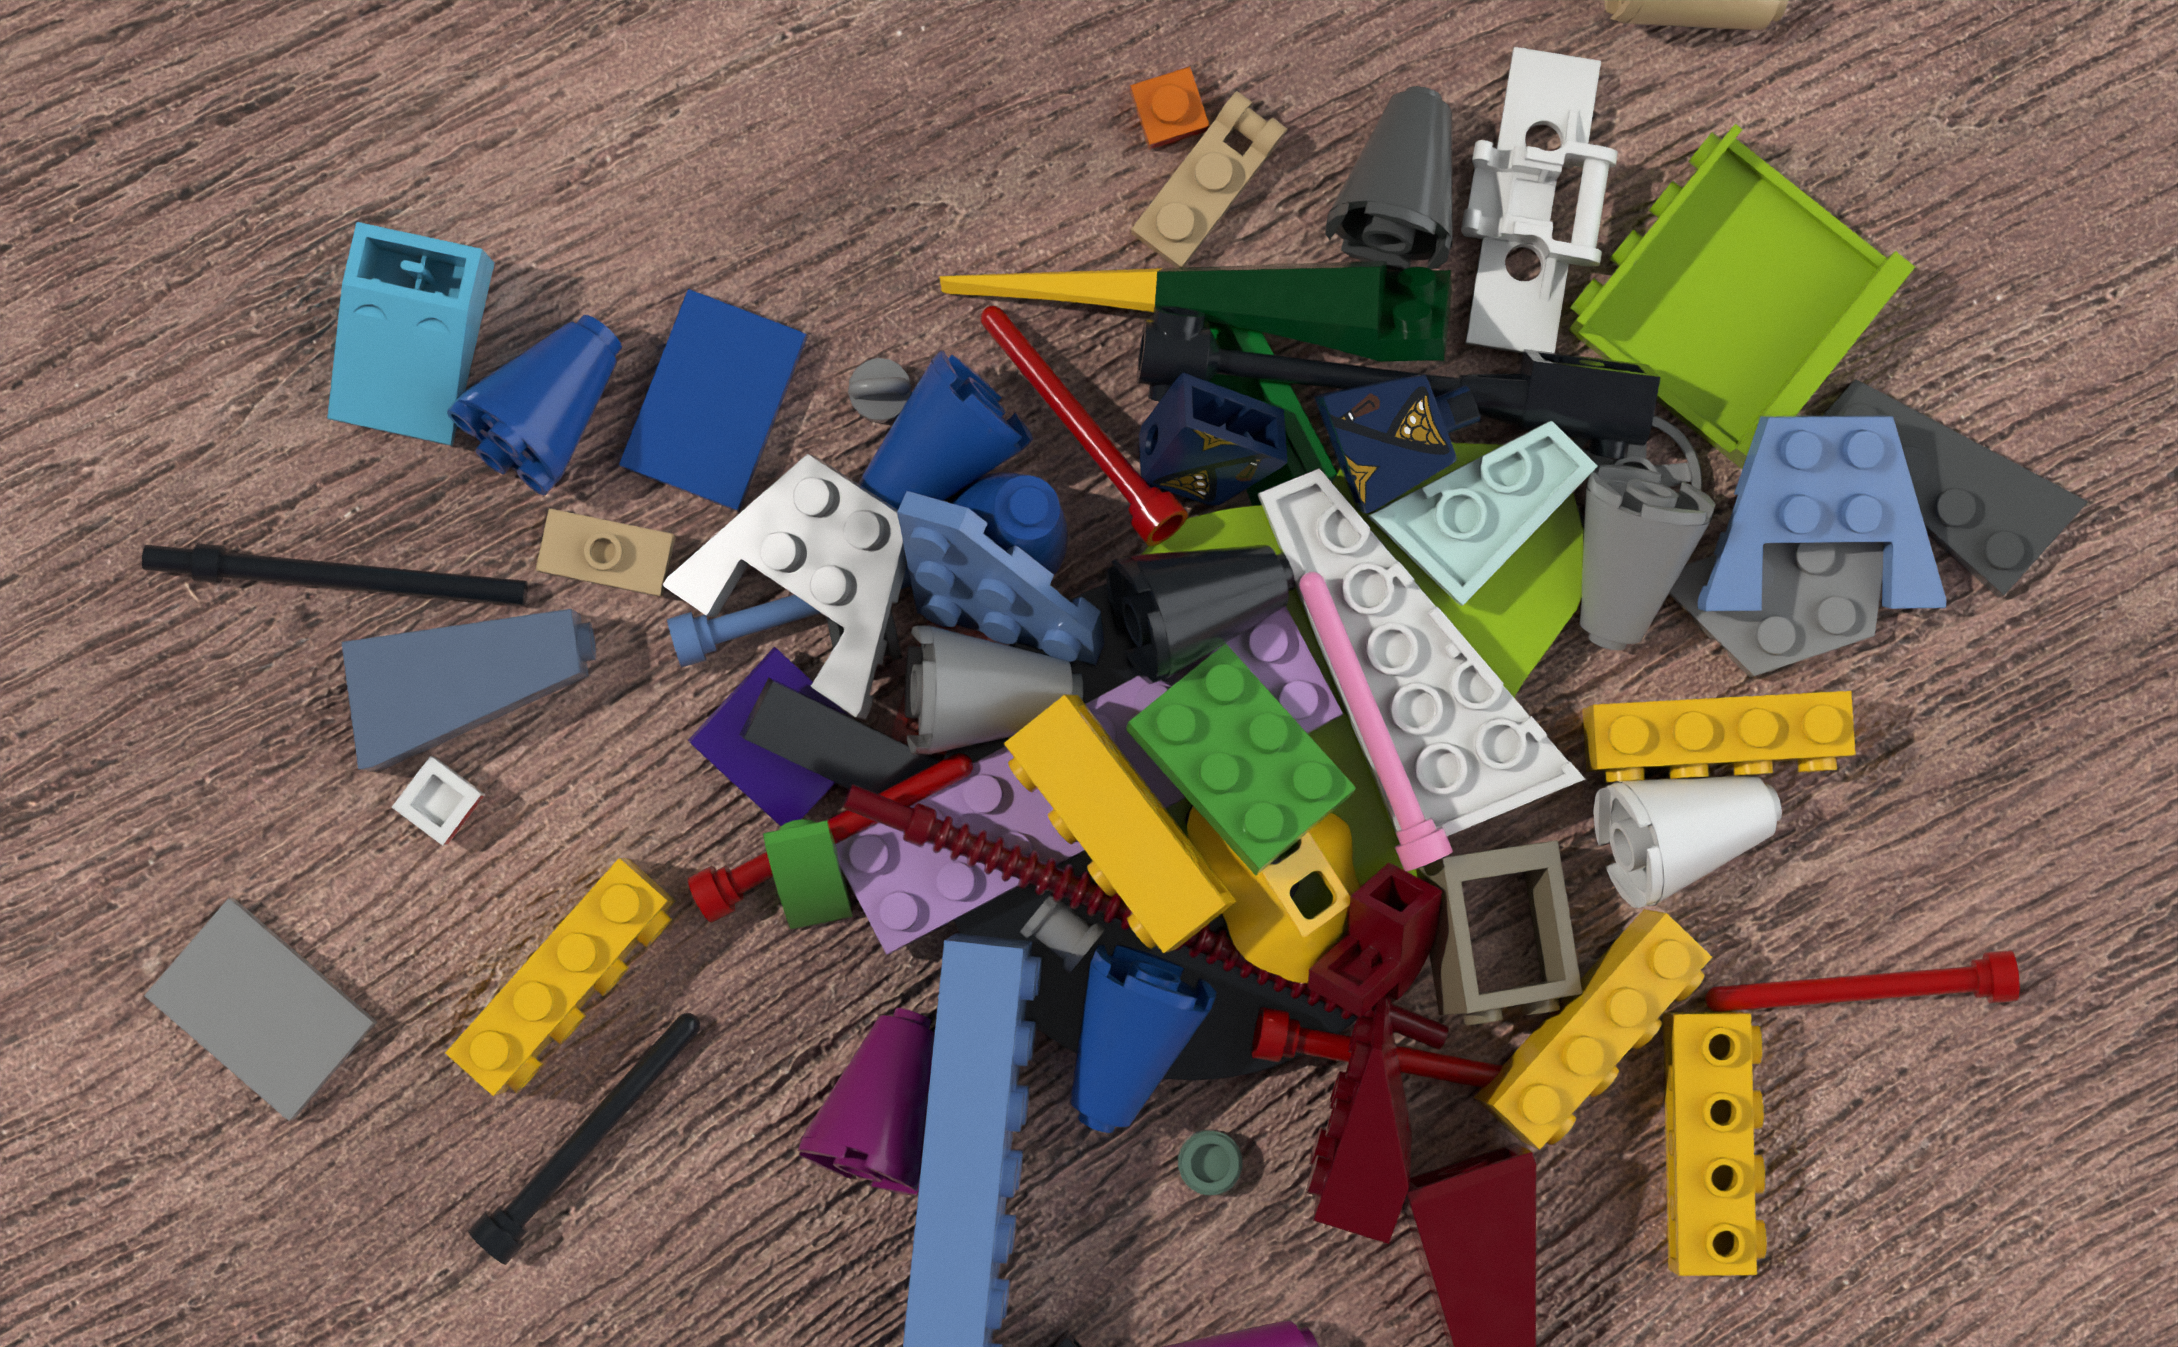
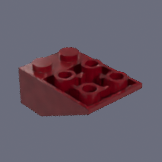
[1306,997,1412,1244]

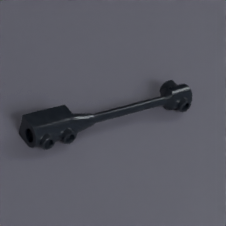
[1137,306,1661,459]

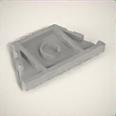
[1669,542,1883,677]

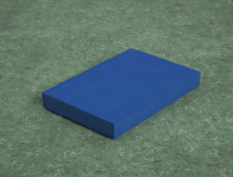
[619,289,808,512]

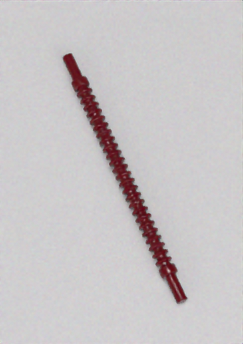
[843,784,1449,1050]

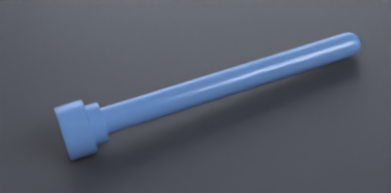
[667,565,912,668]

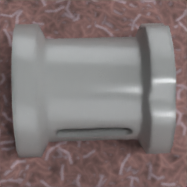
[1020,893,1105,973]

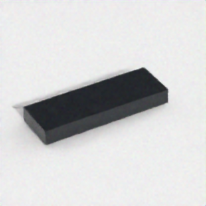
[739,677,940,794]

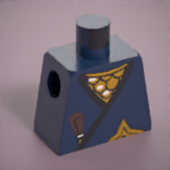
[1139,373,1288,506]
[1314,375,1480,513]

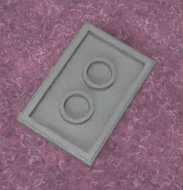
[144,898,377,1121]

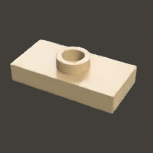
[536,508,676,598]

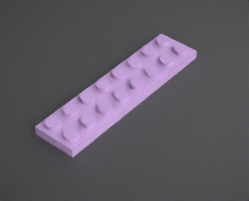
[836,606,1343,955]

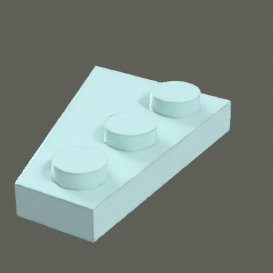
[1368,421,1598,606]

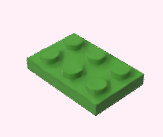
[1125,643,1356,876]

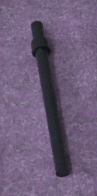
[142,543,528,606]

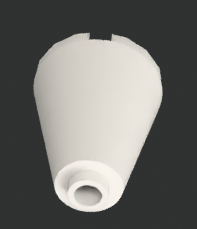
[1593,775,1782,908]

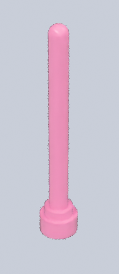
[1299,572,1453,872]

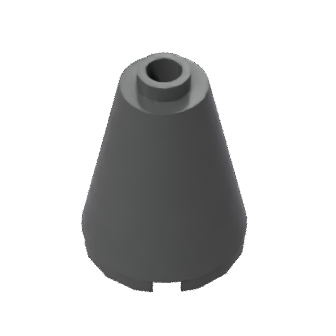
[1325,86,1452,271]

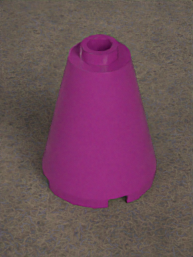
[798,1008,935,1196]

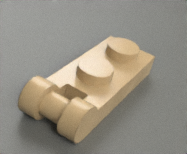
[1131,91,1288,268]

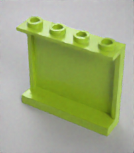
[1568,124,1915,469]

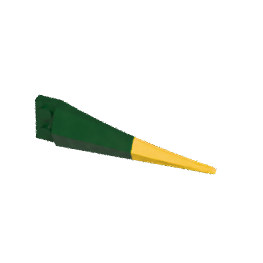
[939,261,1452,362]

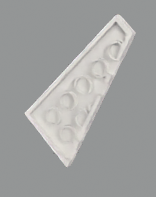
[1258,468,1585,840]

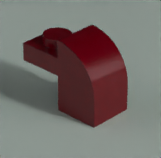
[1308,862,1442,1018]

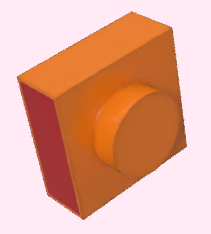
[1130,66,1210,150]

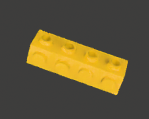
[1582,691,1856,783]
[1004,694,1237,953]
[445,858,676,1096]
[1474,909,1712,1150]
[1663,1012,1767,1276]

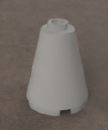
[1580,465,1716,650]
[905,626,1083,755]

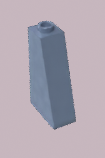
[341,609,596,772]

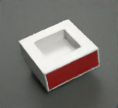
[392,756,485,846]

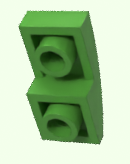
[763,819,853,929]

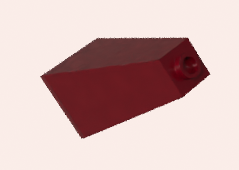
[1403,1143,1536,1347]

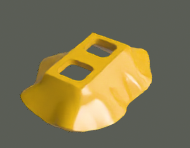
[1187,806,1361,983]

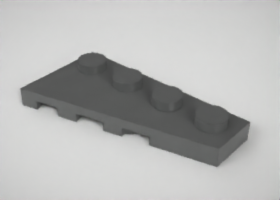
[1821,379,2088,597]

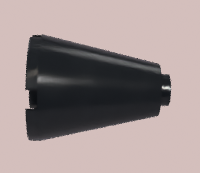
[1106,545,1295,684]

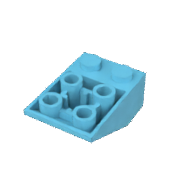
[327,222,495,446]

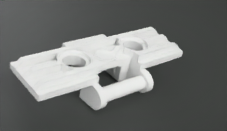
[1461,47,1618,354]

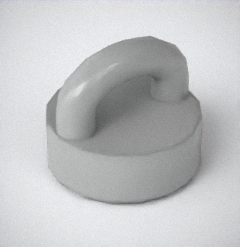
[848,358,912,423]

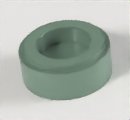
[1178,1129,1243,1195]

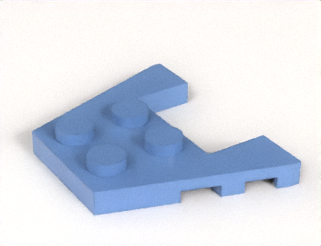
[1698,415,1946,611]

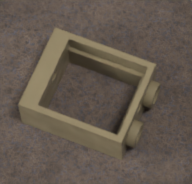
[1416,840,1583,1025]

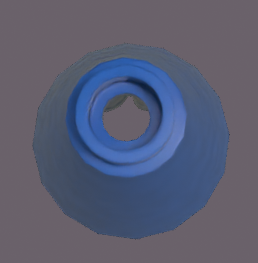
[447,315,622,496]

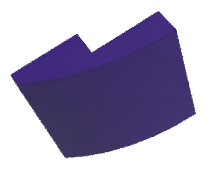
[688,647,851,826]

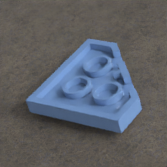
[897,491,1104,665]

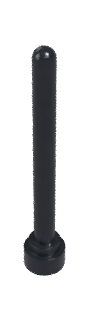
[468,1013,700,1265]

